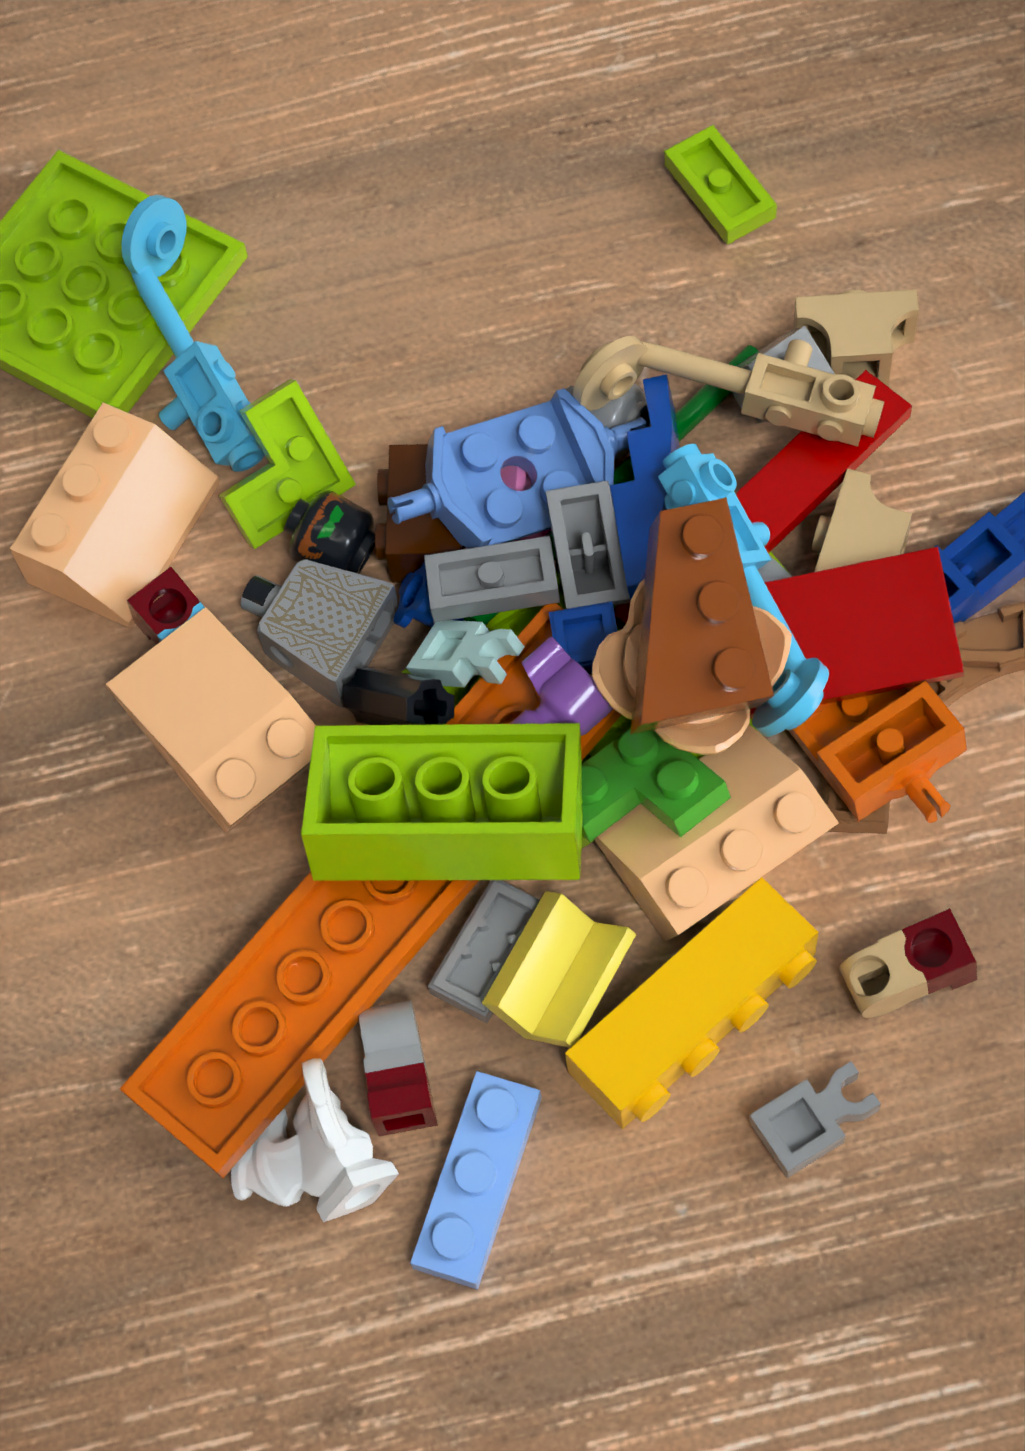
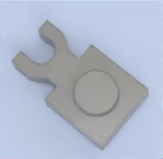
[749,1061,881,1178]

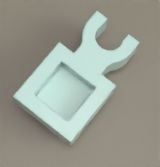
[406,620,525,688]

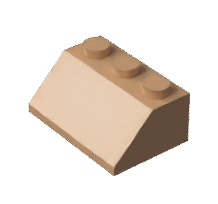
[10,403,220,629]
[594,725,839,942]

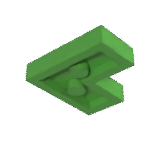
[582,727,731,842]

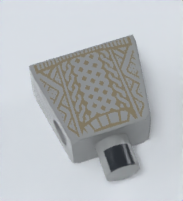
[241,560,399,708]

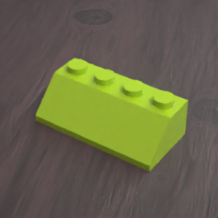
[301,723,583,881]

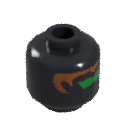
[283,490,375,574]

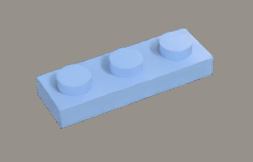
[410,1071,542,1290]

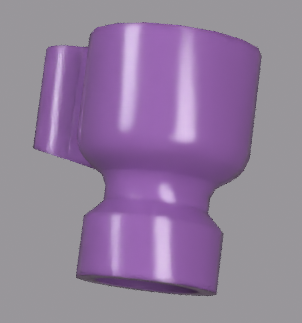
[510,636,613,736]

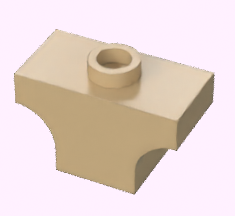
[793,289,919,385]
[812,468,912,572]

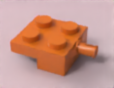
[788,681,967,823]

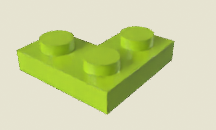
[219,379,356,549]

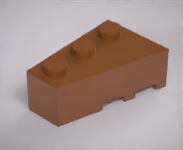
[630,497,774,735]

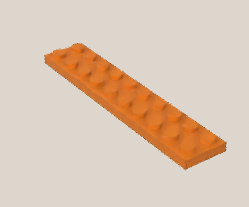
[120,603,621,1178]

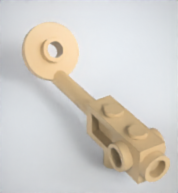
[573,336,884,447]

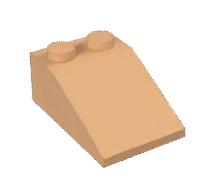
[105,607,316,833]

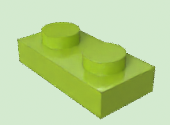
[664,125,777,245]

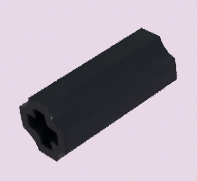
[343,667,455,725]

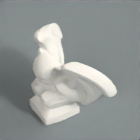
[231,1058,399,1222]

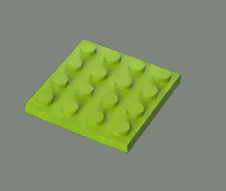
[0,150,248,418]

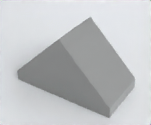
[546,481,630,609]

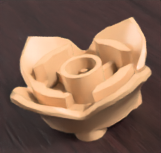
[592,578,792,755]

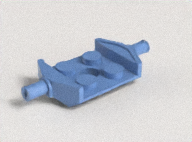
[388,388,647,549]

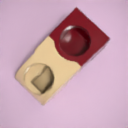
[839,908,977,1018]

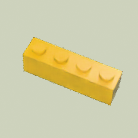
[565,877,818,1130]

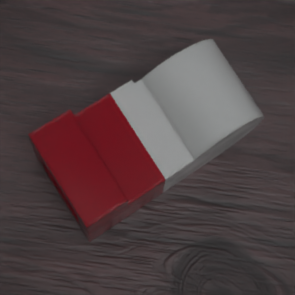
[359,1000,438,1137]

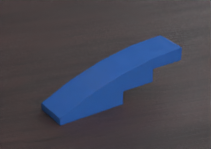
[610,374,680,600]
[935,492,1025,623]

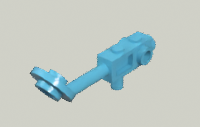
[122,195,265,472]
[658,444,829,737]

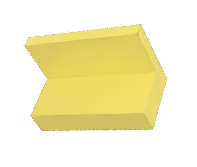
[482,891,637,1048]

